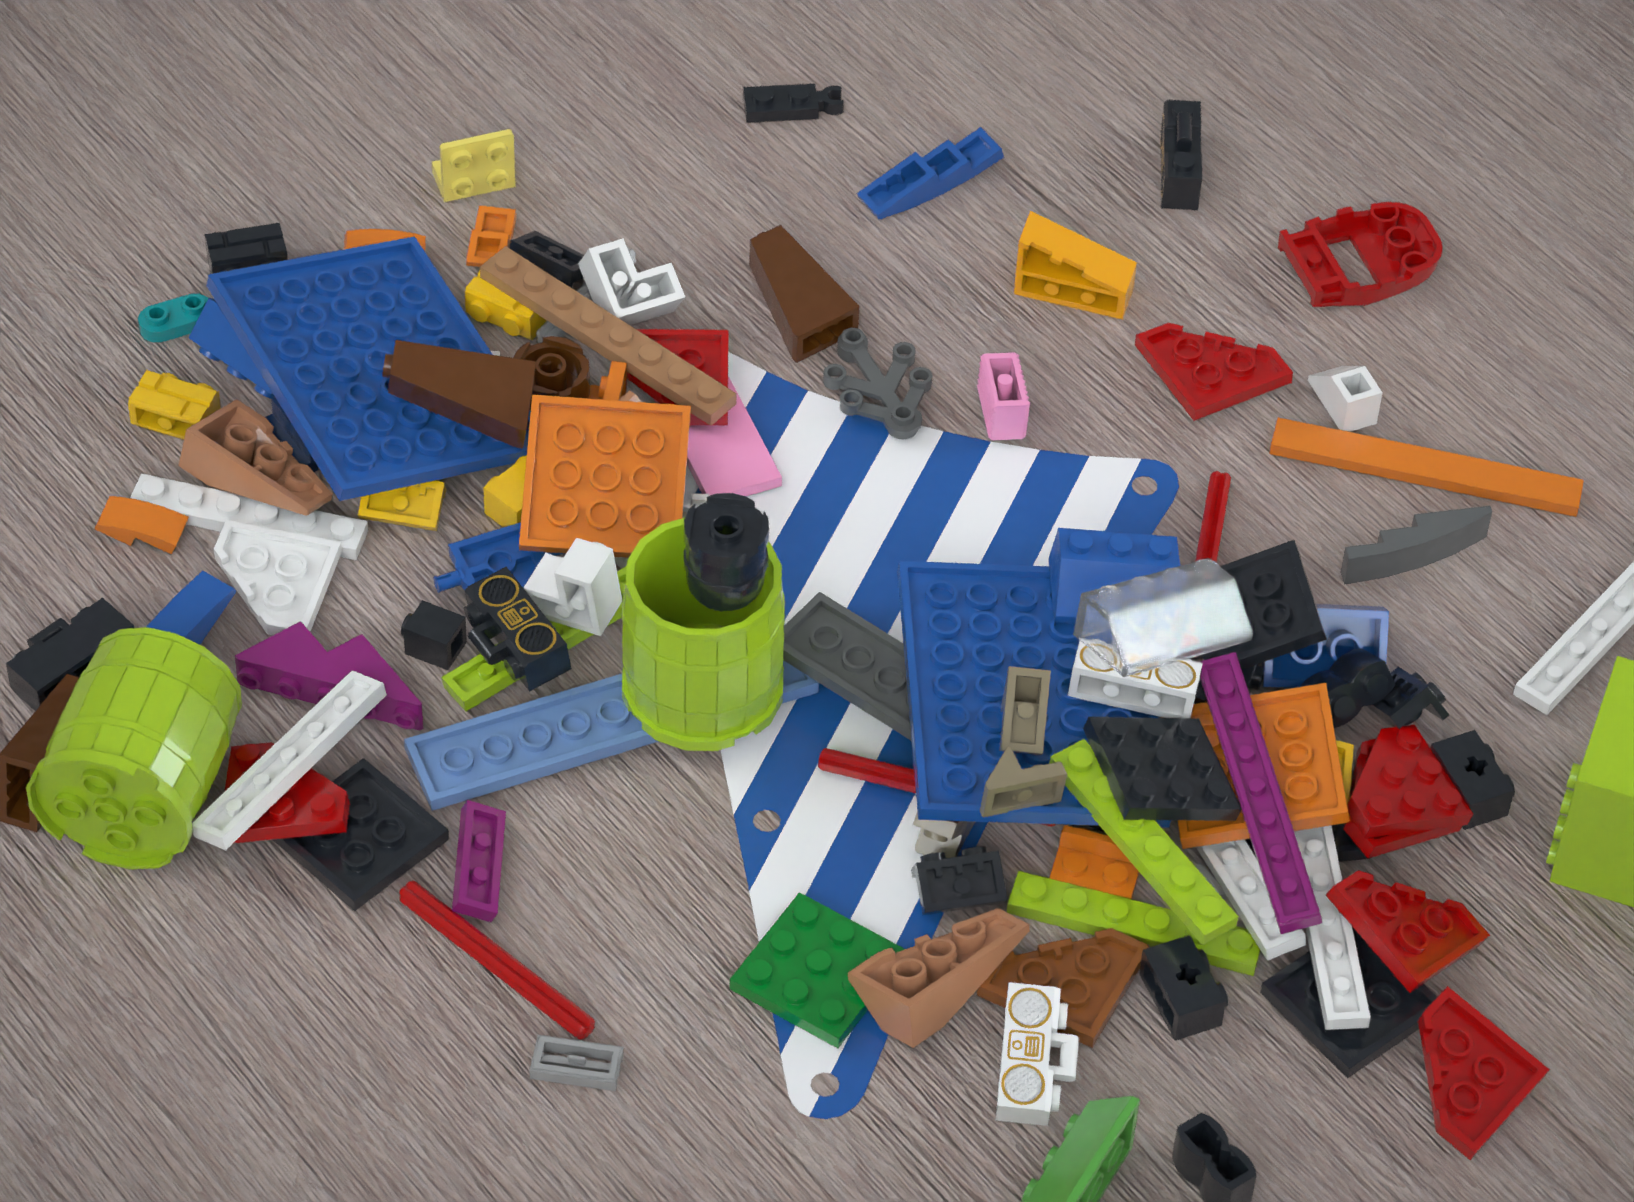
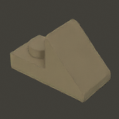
[1000,666,1051,755]
[980,746,1067,818]
[913,811,975,858]

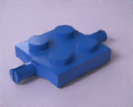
[433,522,565,593]

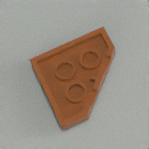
[977,928,1150,1048]

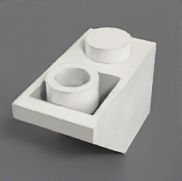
[1308,366,1382,432]

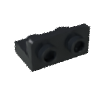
[509,231,584,288]
[1368,667,1449,729]
[911,846,1008,915]

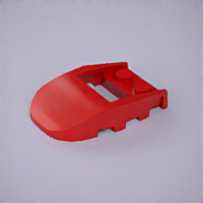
[1278,202,1443,307]

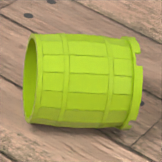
[622,518,785,751]
[26,627,242,869]

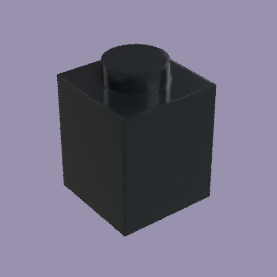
[401,600,467,670]

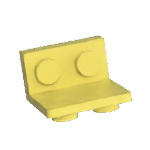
[432,129,516,202]

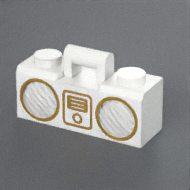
[1068,636,1203,719]
[995,982,1079,1126]

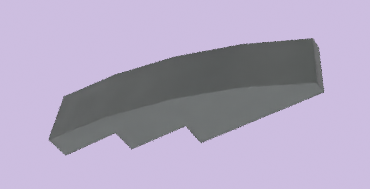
[1340,506,1492,585]

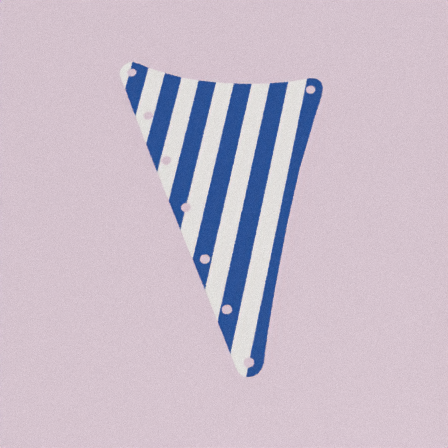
[654,352,1179,1119]

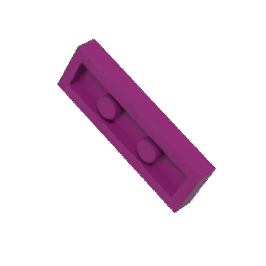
[452,800,506,922]

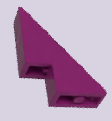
[235,621,423,731]

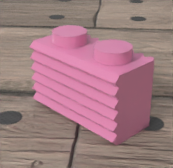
[977,352,1030,440]

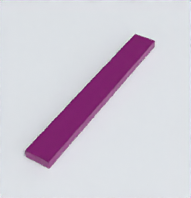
[1199,652,1322,934]

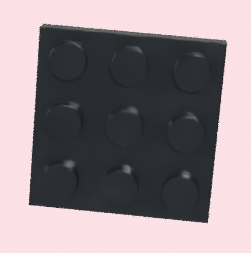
[1180,540,1327,670]
[1083,717,1242,821]
[273,758,449,911]
[1260,927,1437,1079]

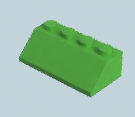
[1022,1096,1140,1202]

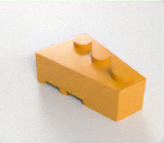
[1014,211,1137,320]

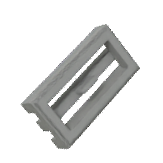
[530,1035,624,1091]

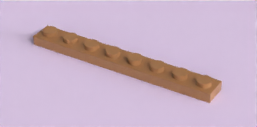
[480,246,737,426]

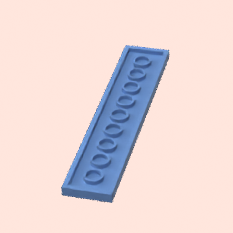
[404,624,819,811]

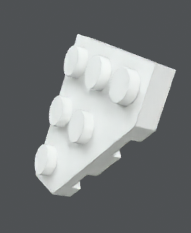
[214,519,342,635]

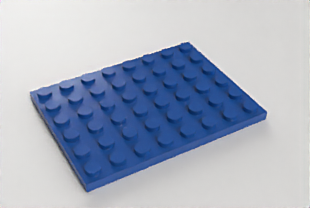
[206,236,531,501]
[897,561,1171,828]

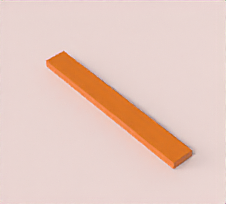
[1269,417,1584,517]

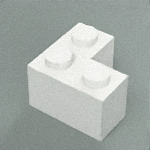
[578,239,685,325]
[524,538,622,636]

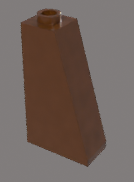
[749,225,860,363]
[382,340,536,449]
[0,674,79,832]

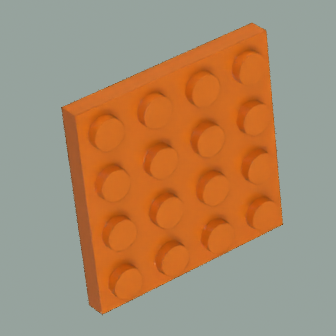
[519,395,691,558]
[1178,683,1350,849]

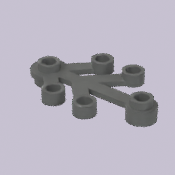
[823,328,933,440]

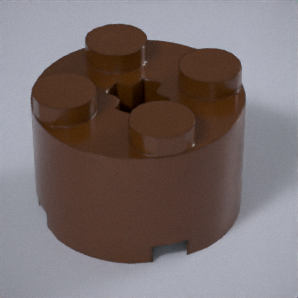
[513,336,590,412]

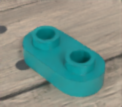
[138,293,209,343]

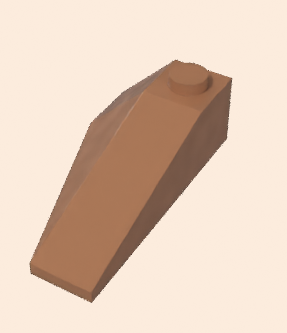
[179,399,333,516]
[848,908,1030,1048]

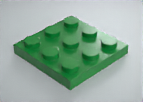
[729,892,905,1049]

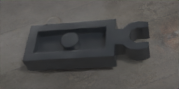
[743,83,844,123]

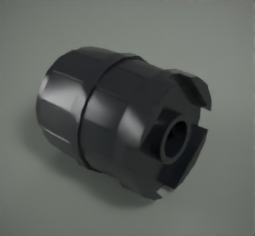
[683,493,769,612]

